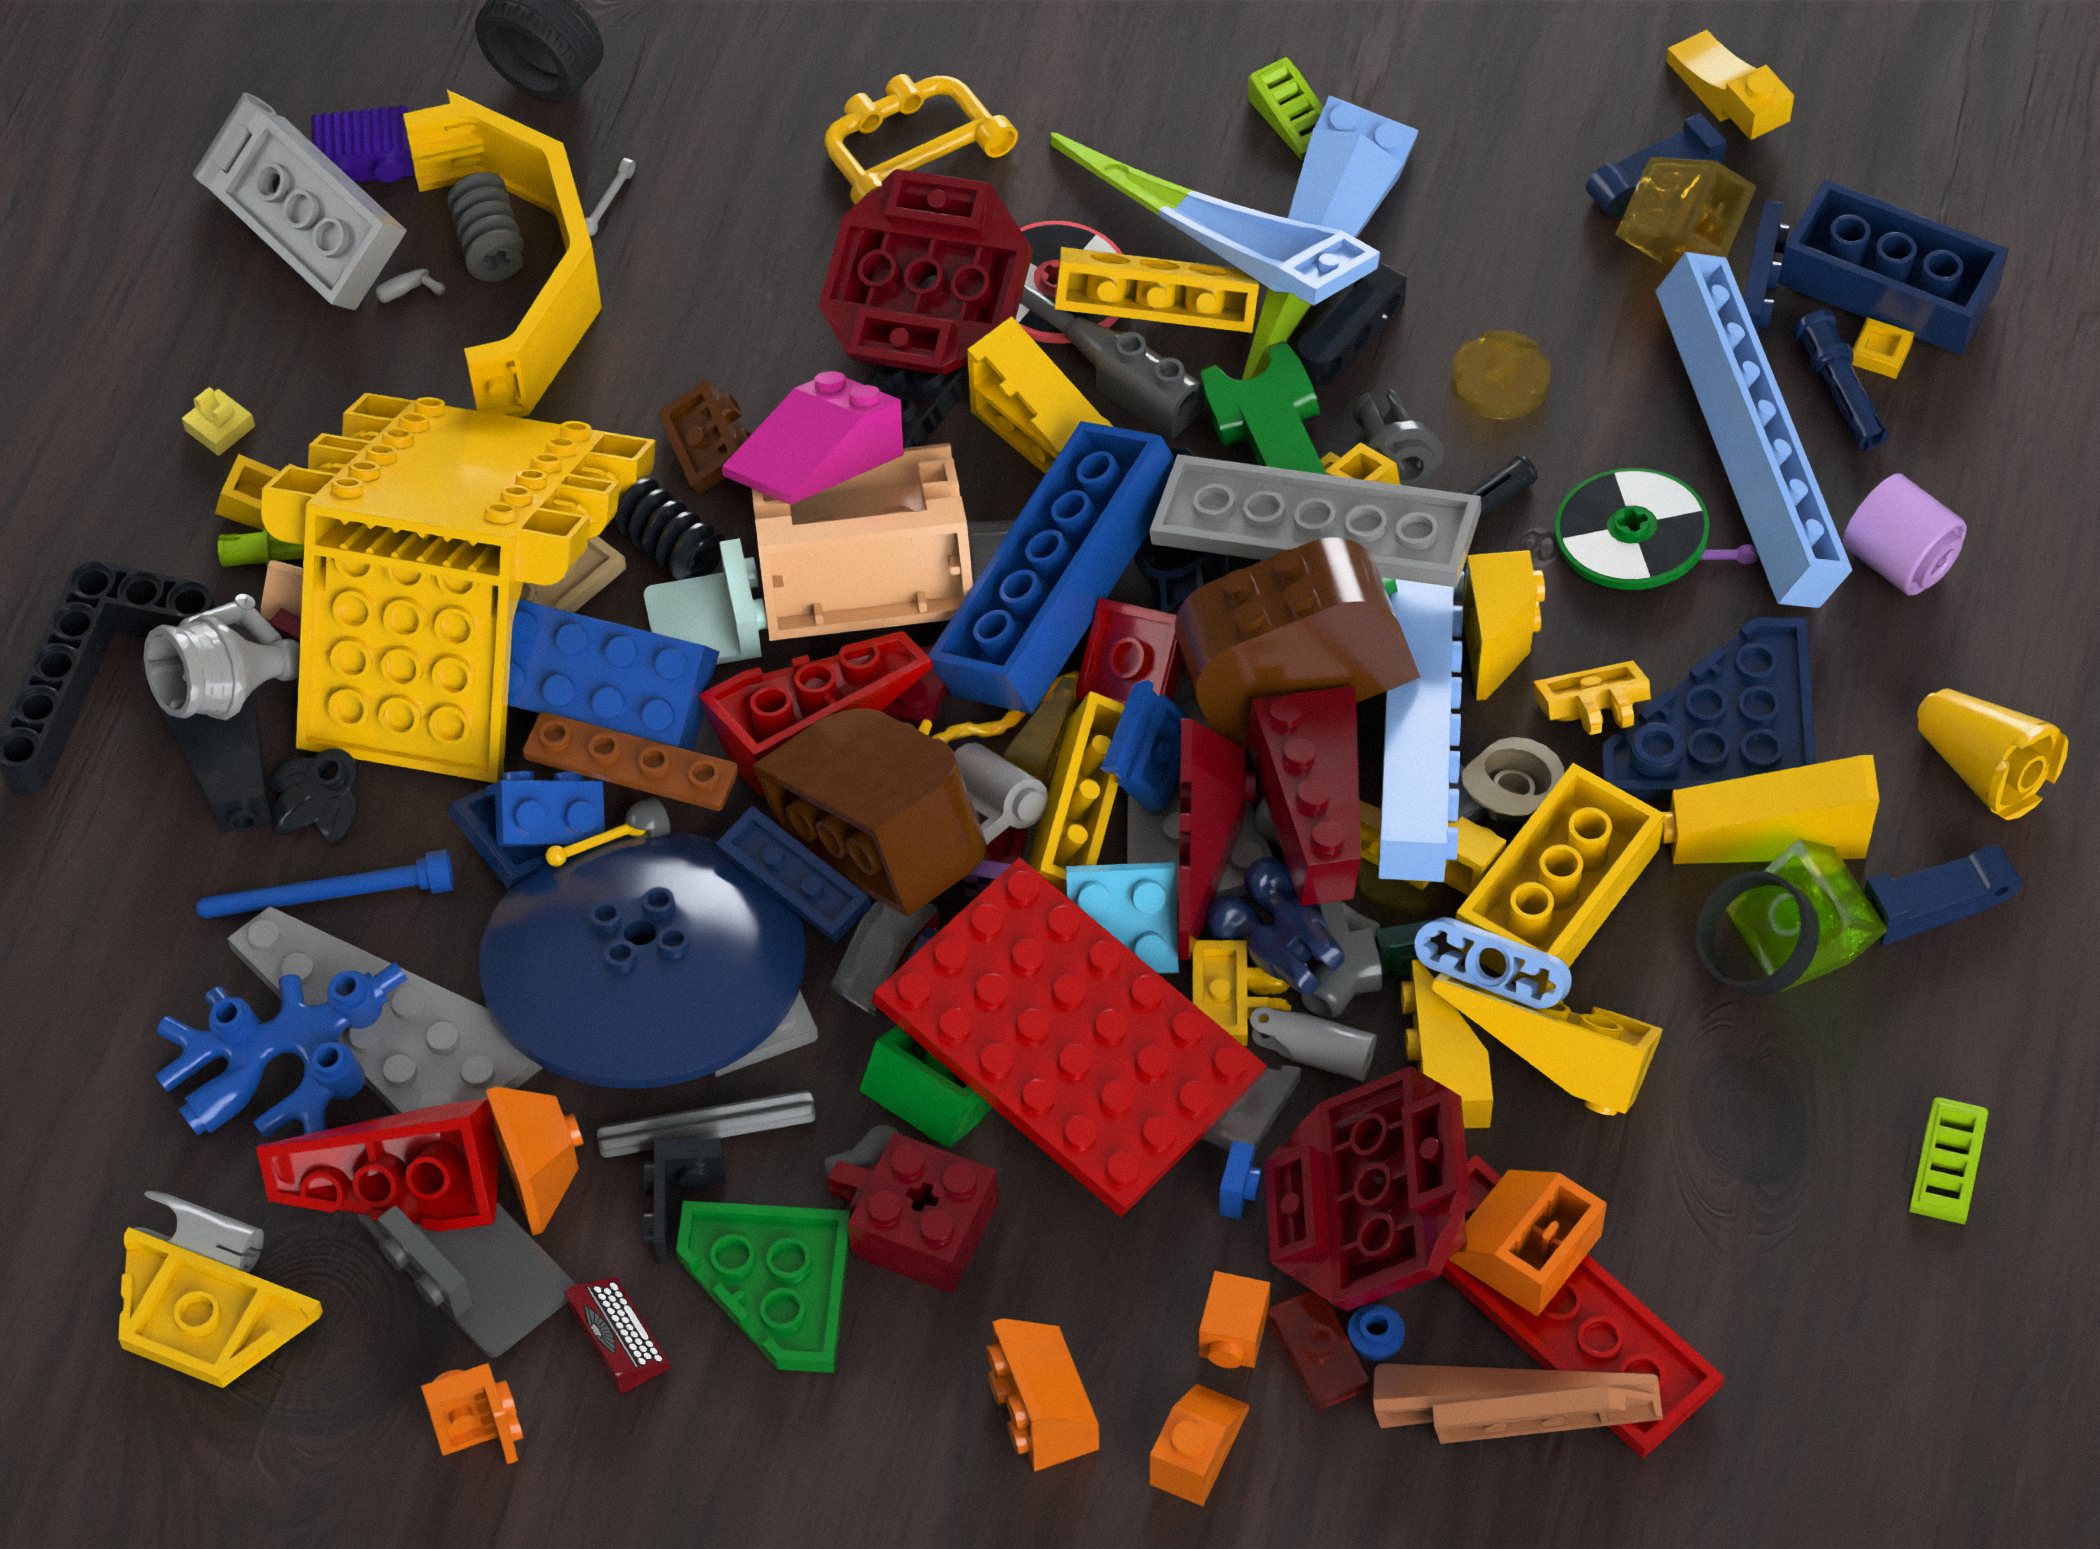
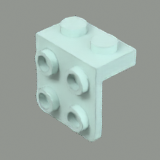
[644,538,768,665]

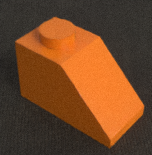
[1150,1383,1249,1506]

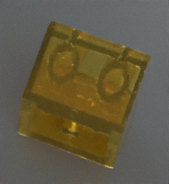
[1615,157,1757,269]

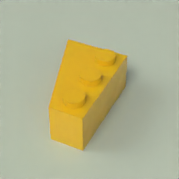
[967,316,1113,474]

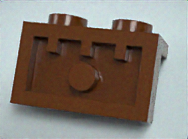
[657,380,752,495]

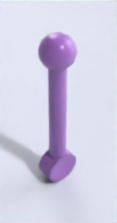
[1700,544,1758,564]

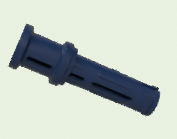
[1792,309,1889,451]

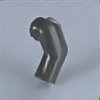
[825,1124,900,1178]

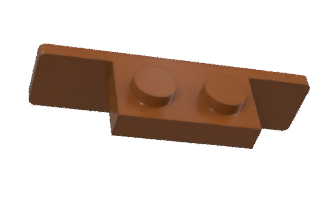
[523,712,738,811]

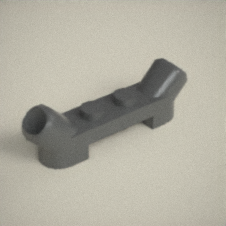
[1253,797,1382,1019]

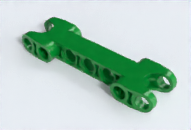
[1200,341,1398,595]

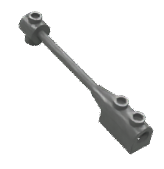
[1020,283,1205,441]

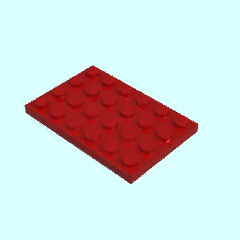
[871,857,1267,1218]

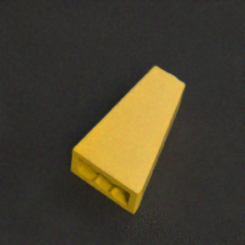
[1661,755,1880,864]

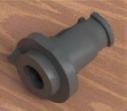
[1353,389,1444,487]

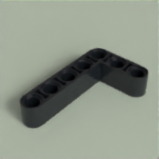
[0,561,216,795]

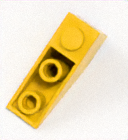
[1401,959,1493,1129]

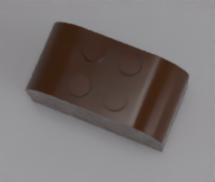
[1175,538,1420,748]
[753,709,987,917]

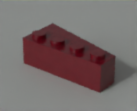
[1246,685,1361,906]

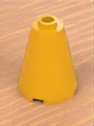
[1917,688,2068,821]

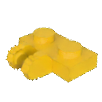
[1533,660,1651,735]
[1192,940,1291,1046]

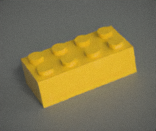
[1453,763,1665,995]

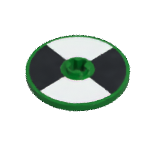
[1555,468,1710,590]

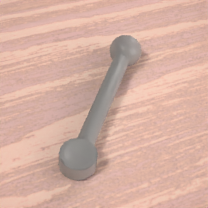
[585,158,636,236]

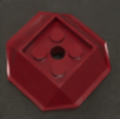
[818,169,1034,375]
[1264,1066,1470,1311]

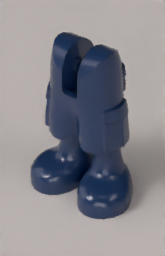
[1205,857,1345,995]

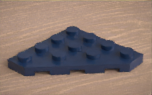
[1601,617,1816,801]

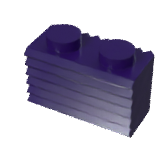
[311,104,415,183]

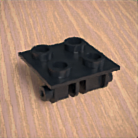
[867,365,966,448]

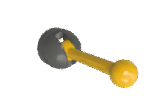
[546,796,670,867]

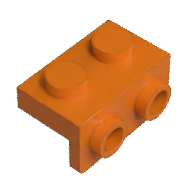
[421,1363,523,1465]

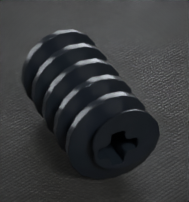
[615,477,726,581]

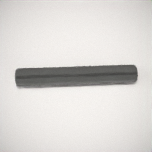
[597,1090,816,1158]

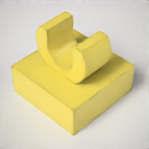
[182,387,255,456]

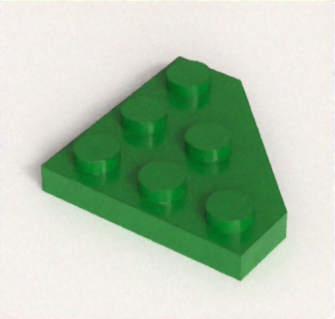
[676,1200,851,1373]

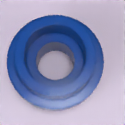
[1348,1304,1405,1361]

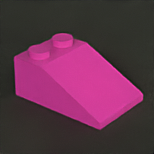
[722,371,904,505]

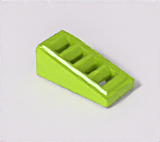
[1248,57,1323,160]
[1909,1097,1989,1225]

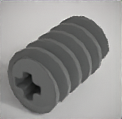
[447,172,524,282]

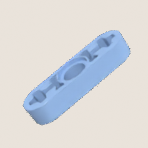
[1415,917,1572,1009]

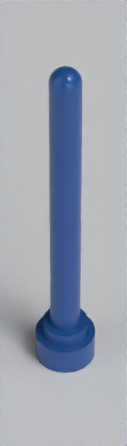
[196,848,455,919]

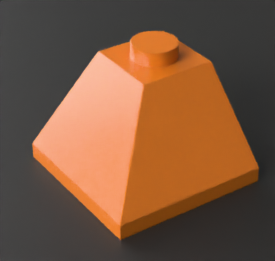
[486,1087,583,1236]

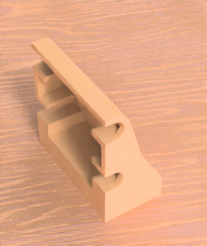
[752,443,973,641]

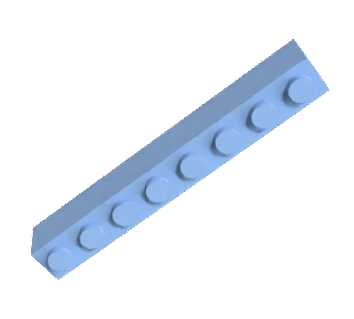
[1655,252,1852,608]
[1378,571,1464,882]

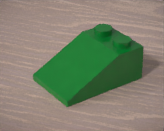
[859,1025,992,1149]

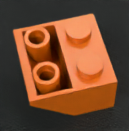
[1449,1170,1607,1317]
[986,1318,1099,1472]

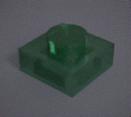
[1375,920,1434,975]

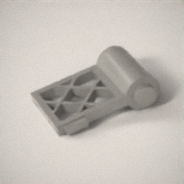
[954,742,1048,845]

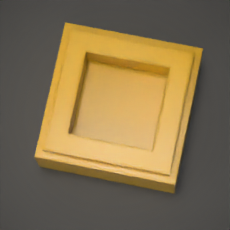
[1852,317,1914,379]

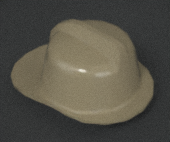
[1461,737,1564,823]

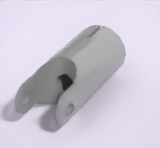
[1250,1007,1377,1082]
[134,1191,264,1274]

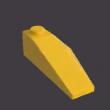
[1431,973,1663,1115]

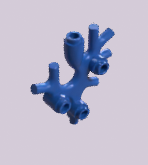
[155,962,408,1139]

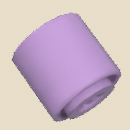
[1842,474,1967,596]

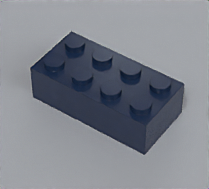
[1778,179,2009,356]

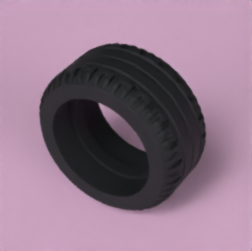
[475,0,604,101]

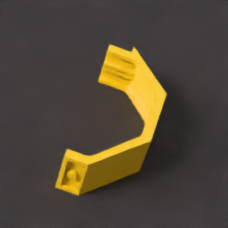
[403,90,602,418]

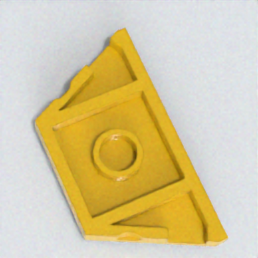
[118,1227,323,1388]

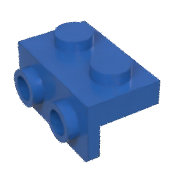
[486,771,605,847]

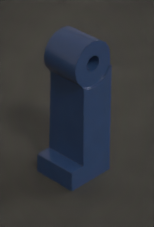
[1586,113,1726,219]
[1860,845,2023,946]

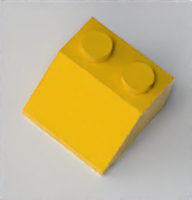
[1462,550,1545,701]

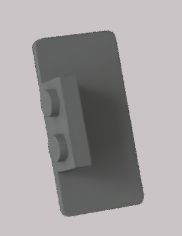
[356,1202,575,1358]

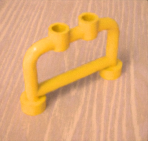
[824,74,1018,204]

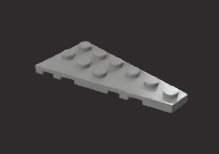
[227,906,543,1114]

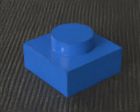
[1219,1140,1263,1220]

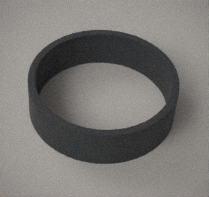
[1695,871,1820,995]

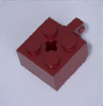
[828,1132,999,1294]

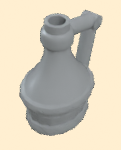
[144,594,300,721]

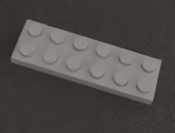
[1150,454,1481,588]

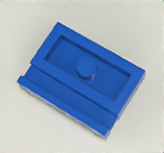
[1101,680,1191,813]

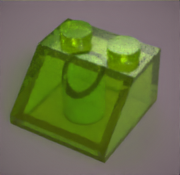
[1726,838,1888,992]

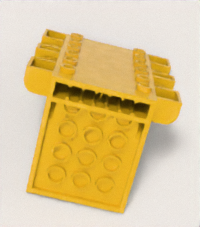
[261,393,656,783]

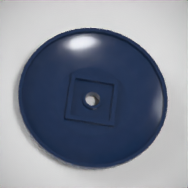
[479,832,806,1089]

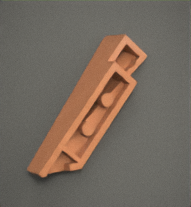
[1373,1364,1663,1444]

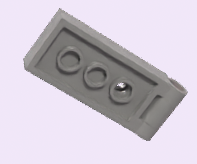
[193,93,407,311]

